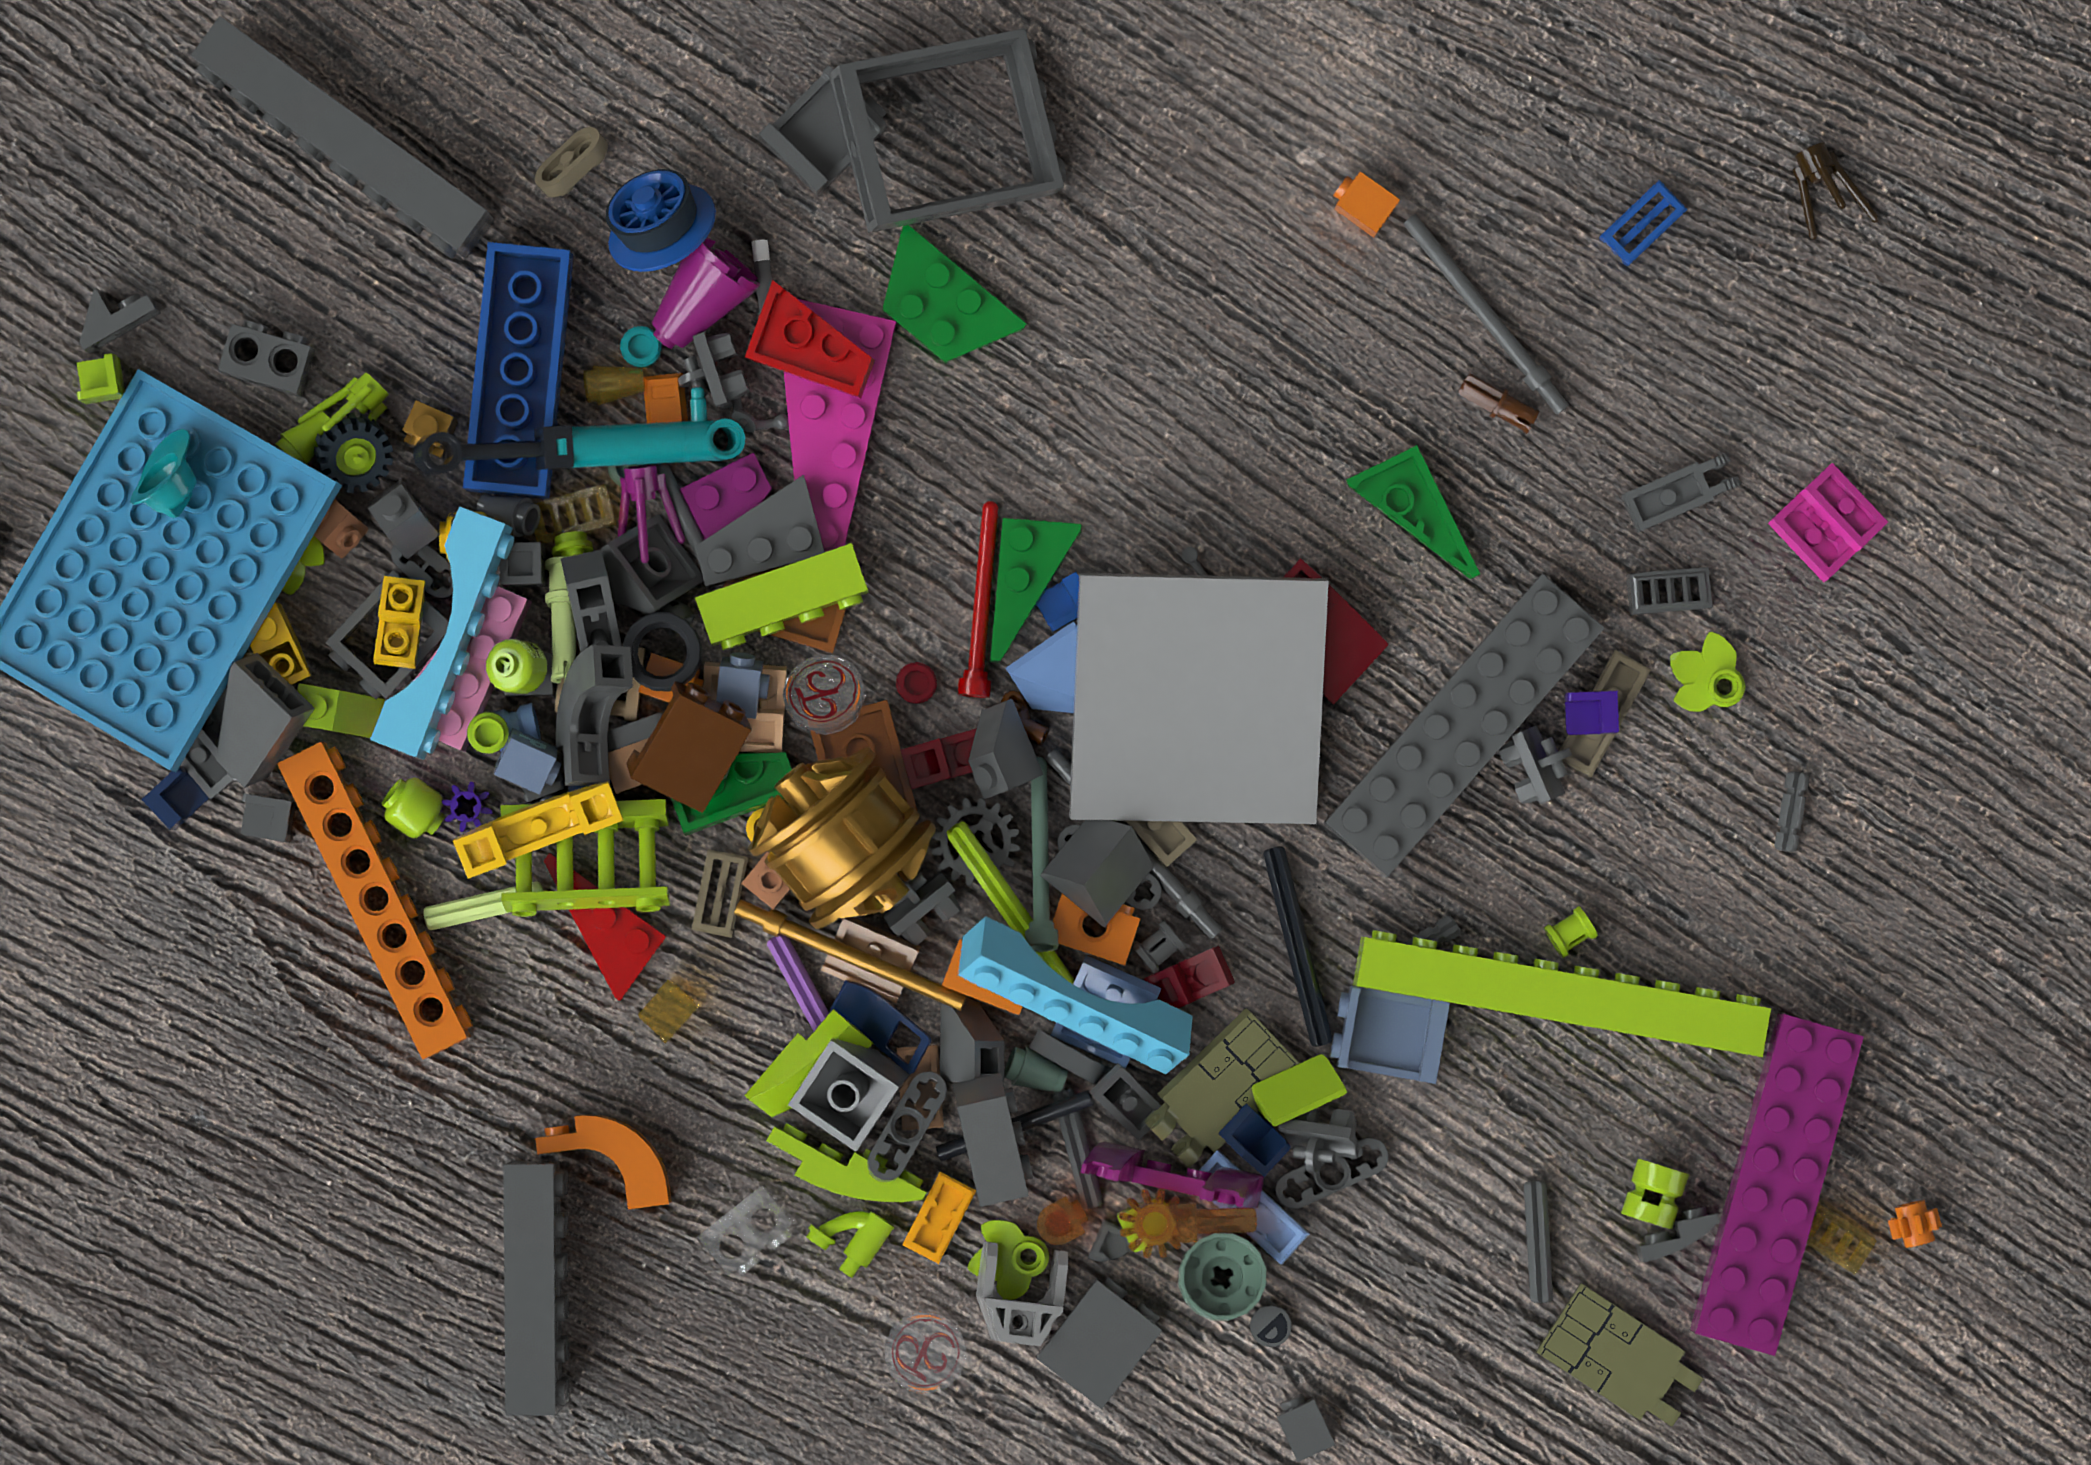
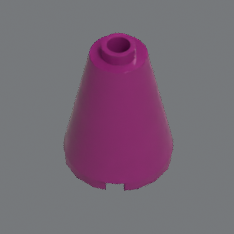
[652,237,761,349]

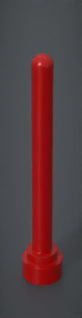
[957,501,999,698]

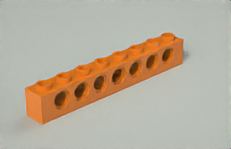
[277,741,473,1060]

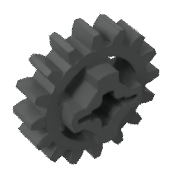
[932,798,1020,886]

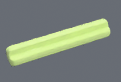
[423,881,544,930]

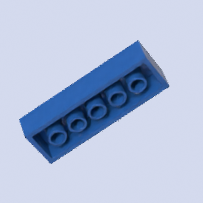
[463,242,574,500]

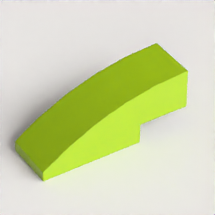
[744,1009,873,1117]

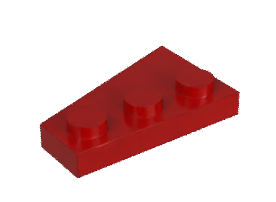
[745,280,875,398]

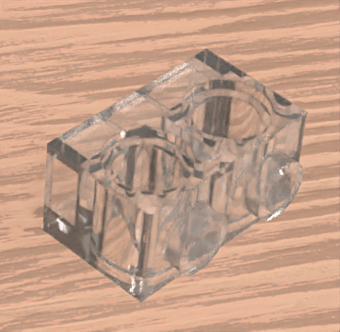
[698,1184,794,1276]

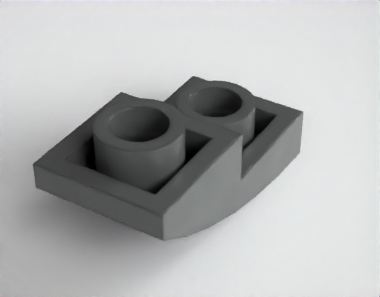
[1636,1206,1719,1263]

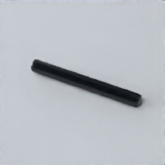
[1263,846,1332,1047]

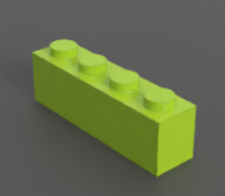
[695,543,869,650]

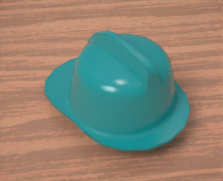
[130,429,197,518]

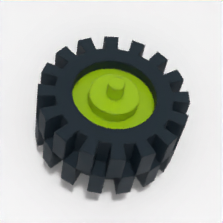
[314,412,393,493]

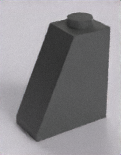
[216,653,315,788]

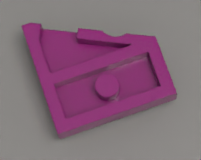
[680,452,772,540]

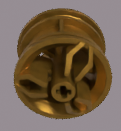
[748,747,936,929]

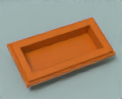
[642,373,688,423]

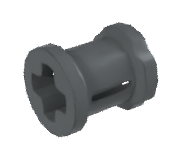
[1132,920,1186,974]

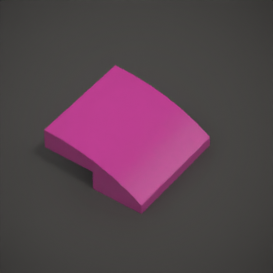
[1768,463,1888,583]

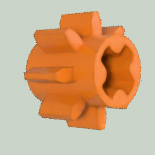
[1888,1200,1942,1248]

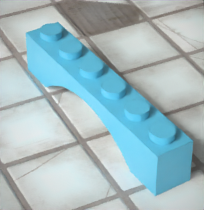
[370,507,514,760]
[958,916,1193,1074]

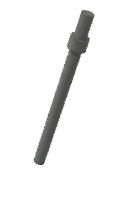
[1403,214,1569,415]
[1045,747,1223,940]

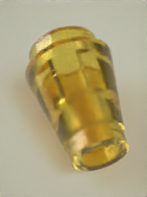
[583,365,645,406]

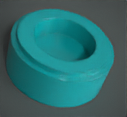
[620,326,662,368]

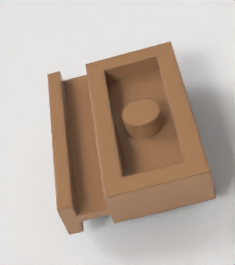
[821,917,921,1003]

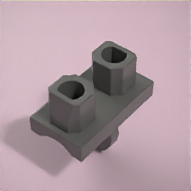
[677,332,750,410]
[1499,725,1572,804]
[883,871,961,946]
[1278,1108,1360,1173]

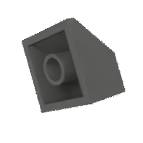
[788,1038,910,1152]

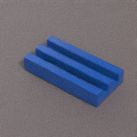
[1599,180,1687,267]

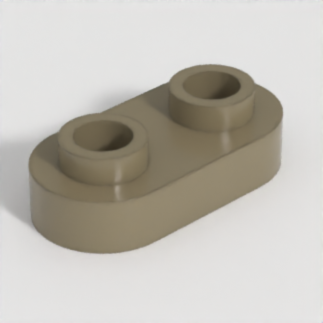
[535,127,608,198]

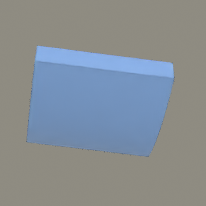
[1051,955,1161,1068]

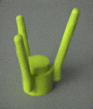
[298,372,389,432]

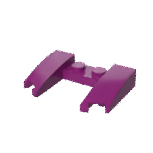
[1081,1141,1264,1208]

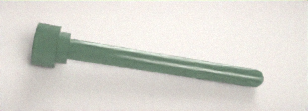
[1025,757,1059,952]

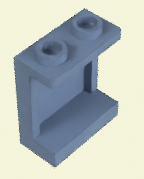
[1330,985,1450,1084]

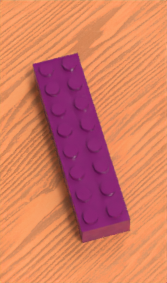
[1690,1013,1864,1356]

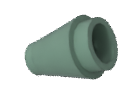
[1004,1046,1068,1092]

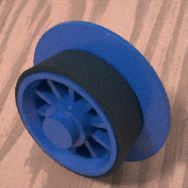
[606,169,716,272]

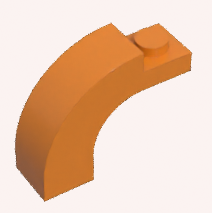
[535,1114,672,1209]

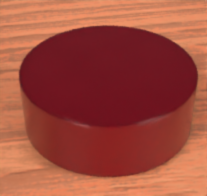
[896,662,937,704]

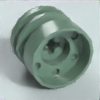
[1178,1233,1266,1321]

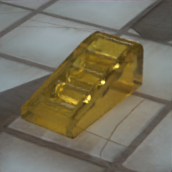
[534,484,618,544]
[1807,1203,1877,1275]

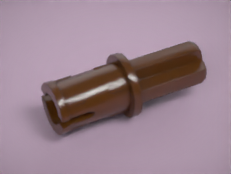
[1458,374,1540,434]

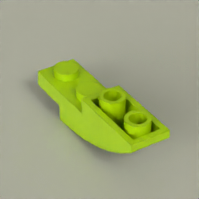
[766,1122,927,1202]

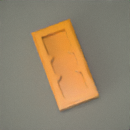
[902,1171,976,1264]

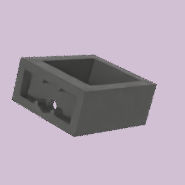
[326,570,449,700]

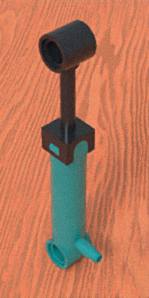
[413,387,746,475]

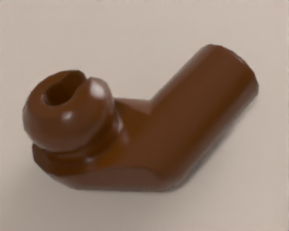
[1001,690,1050,746]

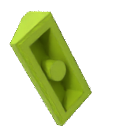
[1251,1054,1347,1127]

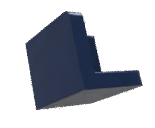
[141,766,209,830]
[1218,1103,1291,1177]

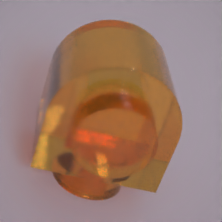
[1037,1195,1089,1245]

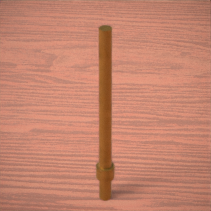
[734,899,967,1011]

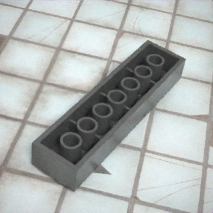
[190,16,495,260]
[1323,574,1604,877]

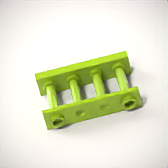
[500,799,670,917]

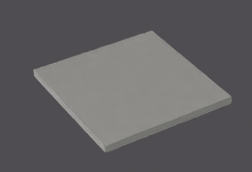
[1069,573,1329,824]

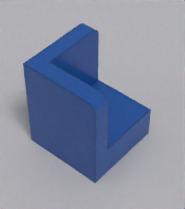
[1037,572,1079,633]

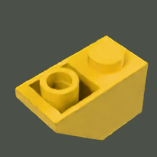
[250,602,311,686]

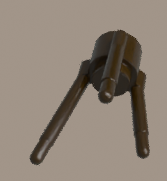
[1792,142,1879,240]

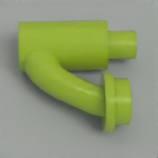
[806,1211,894,1278]

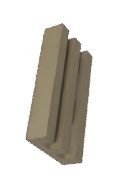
[691,849,749,938]

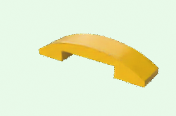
[453,781,623,879]

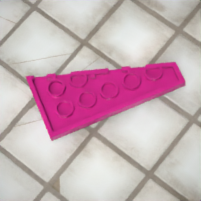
[784,299,896,552]

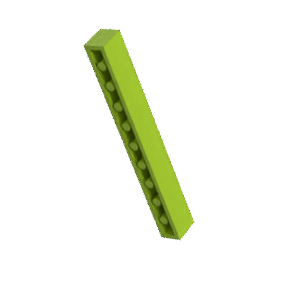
[1353,930,1771,1057]

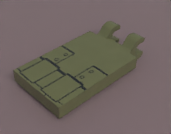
[1145,1008,1299,1168]
[1535,1283,1704,1427]

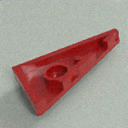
[543,853,667,1001]

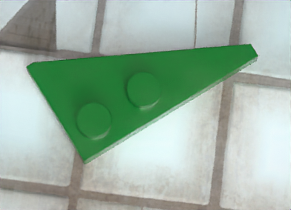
[1345,445,1480,579]
[990,518,1082,663]

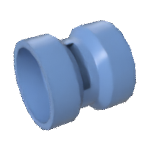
[493,703,541,751]

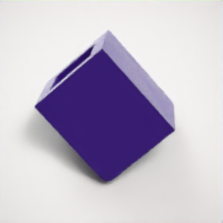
[1564,691,1619,735]

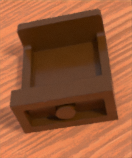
[626,681,752,813]

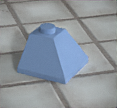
[1006,621,1077,713]

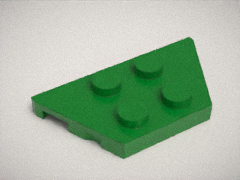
[882,225,1027,364]

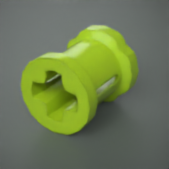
[1544,906,1598,959]

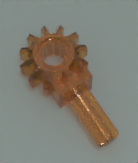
[1119,1188,1257,1258]

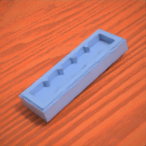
[1200,1150,1310,1265]

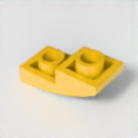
[373,576,426,669]

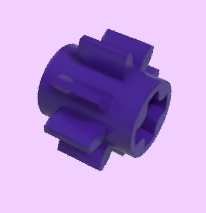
[442,782,494,833]

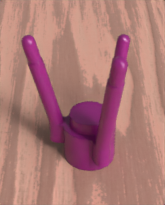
[618,464,685,563]

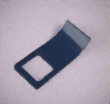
[829,980,931,1074]

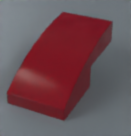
[900,728,977,789]
[1142,945,1235,1009]

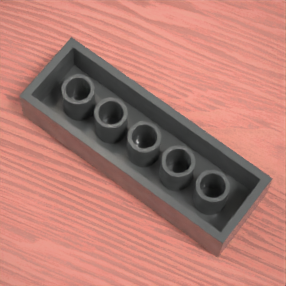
[503,1161,570,1416]

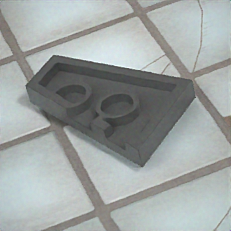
[695,475,825,587]

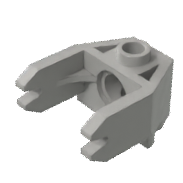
[976,1242,1068,1346]

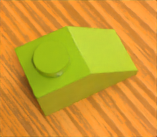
[297,683,386,738]

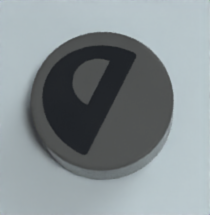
[1250,1305,1291,1347]

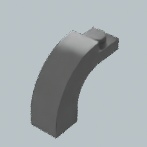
[556,645,633,786]

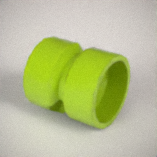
[1621,1158,1689,1229]

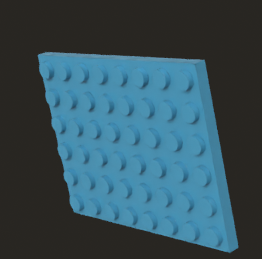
[0,369,342,773]

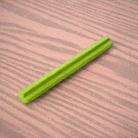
[947,821,1074,984]

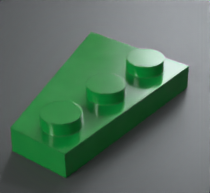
[671,752,792,836]

